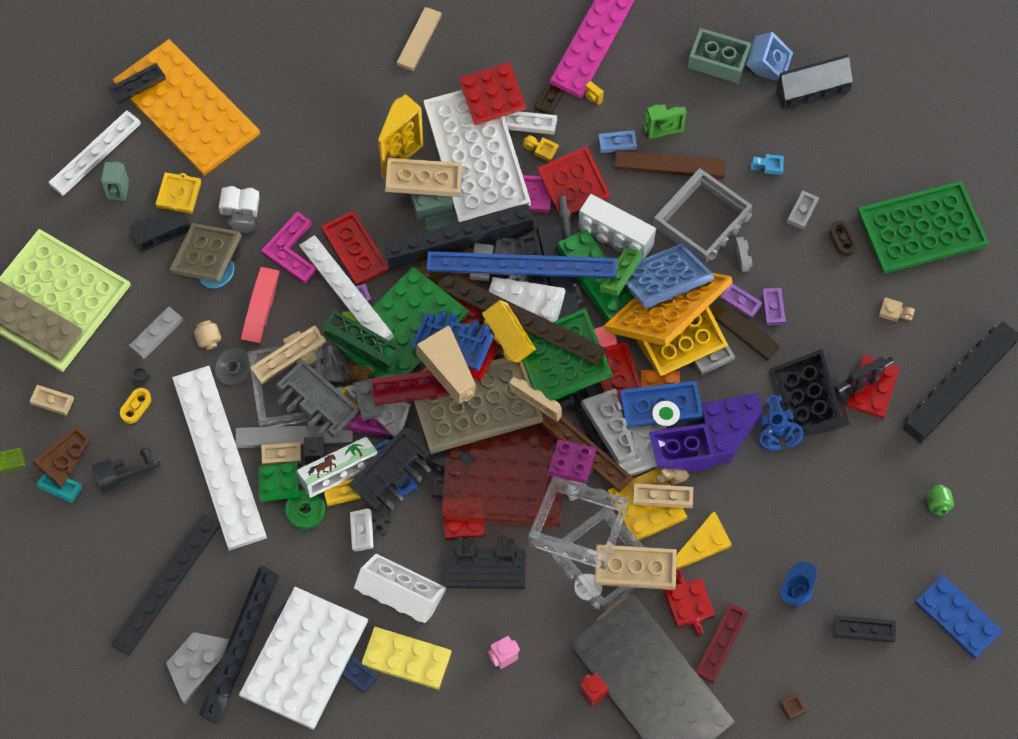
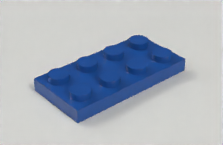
[620,381,703,428]
[915,575,1003,659]

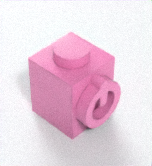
[487,636,520,669]

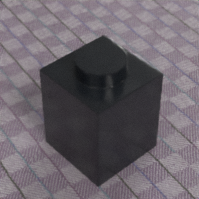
[304,437,325,464]

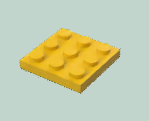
[608,468,687,543]

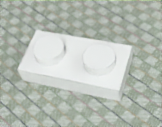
[350,509,374,552]

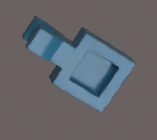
[750,154,784,175]

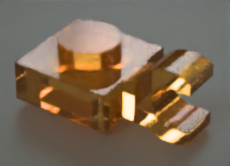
[346,364,374,382]

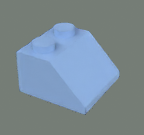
[746,32,793,81]

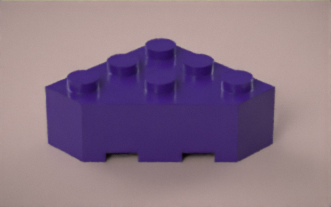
[701,393,762,465]

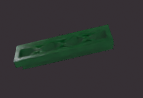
[320,309,401,373]

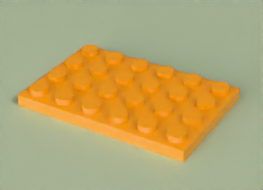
[604,273,733,346]

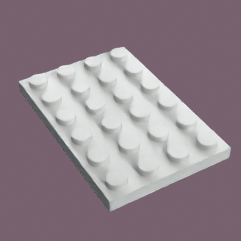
[239,587,368,730]

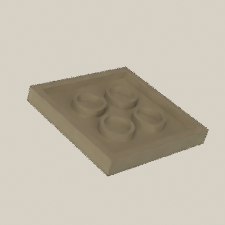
[169,223,242,282]

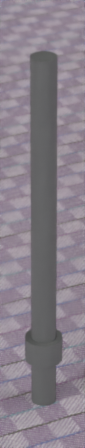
[559,196,583,304]

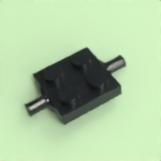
[835,356,894,395]

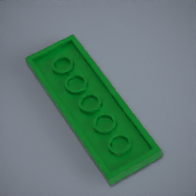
[556,229,634,337]

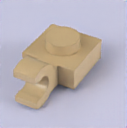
[879,298,915,322]
[656,468,690,485]

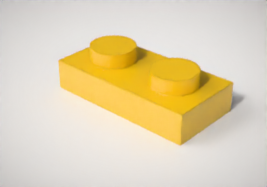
[324,478,361,506]

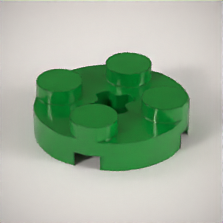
[285,490,326,530]

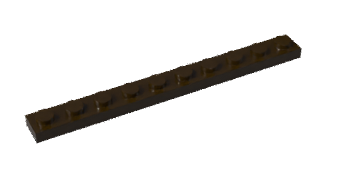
[437,272,607,367]

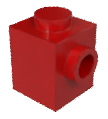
[579,673,609,707]

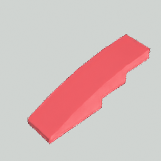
[241,267,280,344]

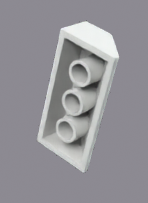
[354,554,446,623]

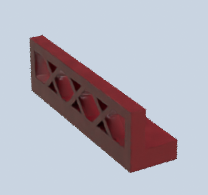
[372,371,450,406]

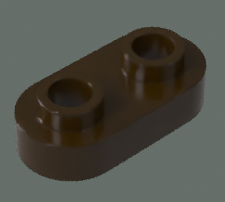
[829,221,857,256]

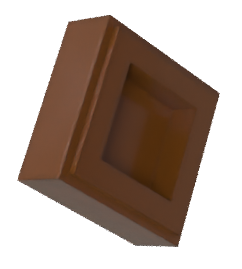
[779,692,808,720]

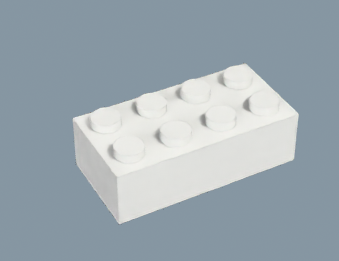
[578,194,656,260]

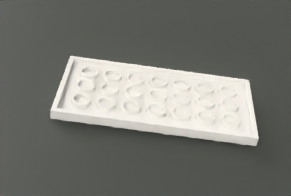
[424,90,531,222]

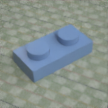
[598,130,637,153]

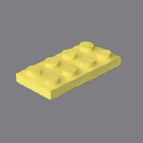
[362,627,452,690]

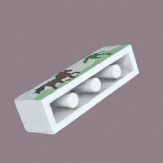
[297,437,378,498]

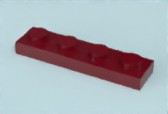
[696,603,748,684]

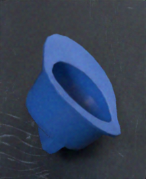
[780,562,817,607]

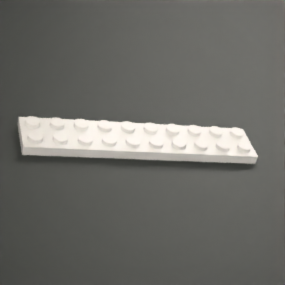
[172,366,267,551]

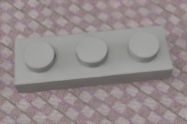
[129,307,183,360]

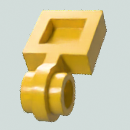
[523,135,559,162]

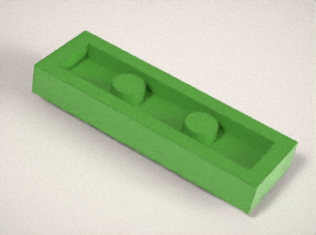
[600,248,643,296]

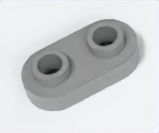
[734,237,753,272]

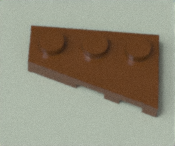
[33,426,90,489]

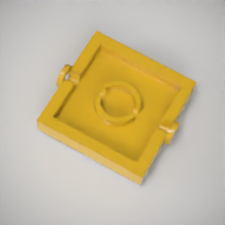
[156,172,202,214]

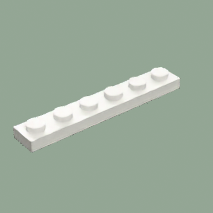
[49,110,141,196]

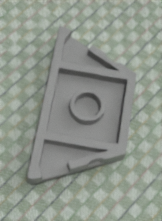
[166,632,229,704]

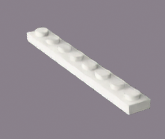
[299,235,394,345]

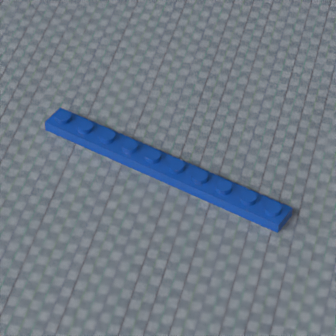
[427,251,617,279]

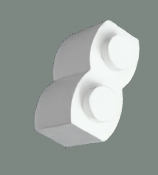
[219,186,260,217]

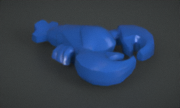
[759,395,804,451]

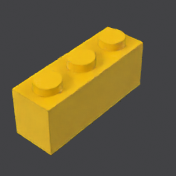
[482,300,536,363]

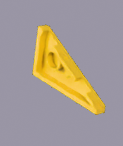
[676,512,732,570]

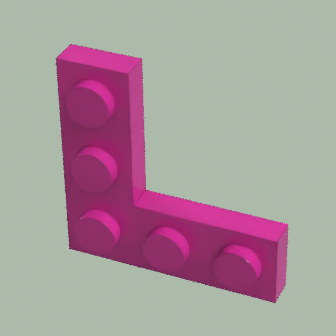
[261,212,317,284]

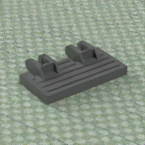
[276,360,360,438]

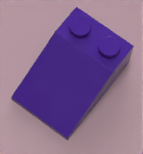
[649,423,715,471]

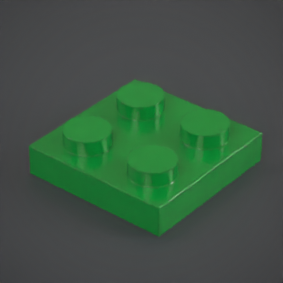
[259,461,300,502]

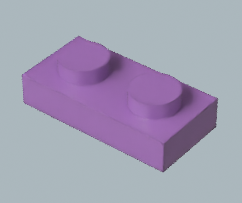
[720,284,763,320]
[762,288,786,326]

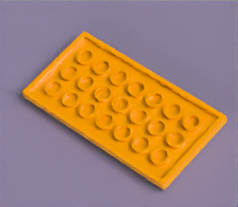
[113,39,260,176]

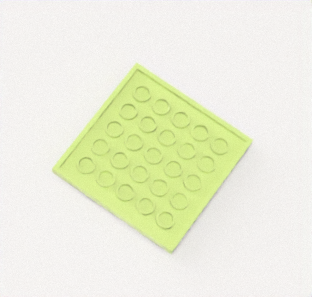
[0,229,131,372]

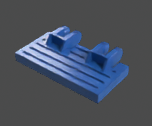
[411,310,494,371]

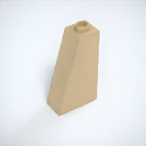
[416,325,476,404]

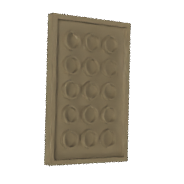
[413,357,543,454]

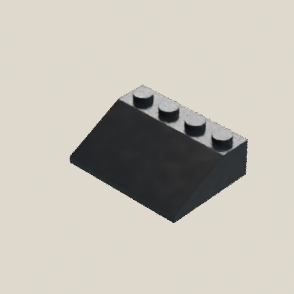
[770,349,850,436]

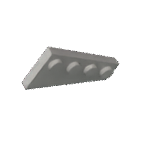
[581,388,636,465]

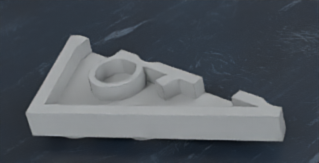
[346,386,411,437]

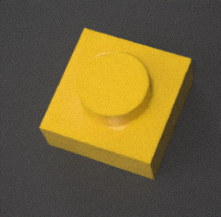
[585,81,604,105]

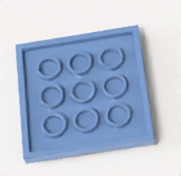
[625,243,714,309]

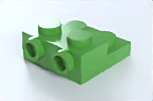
[642,104,687,139]

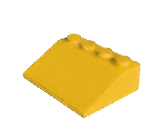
[378,94,423,179]
[636,307,728,377]

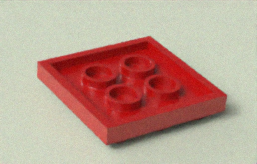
[458,62,527,125]
[537,146,611,218]

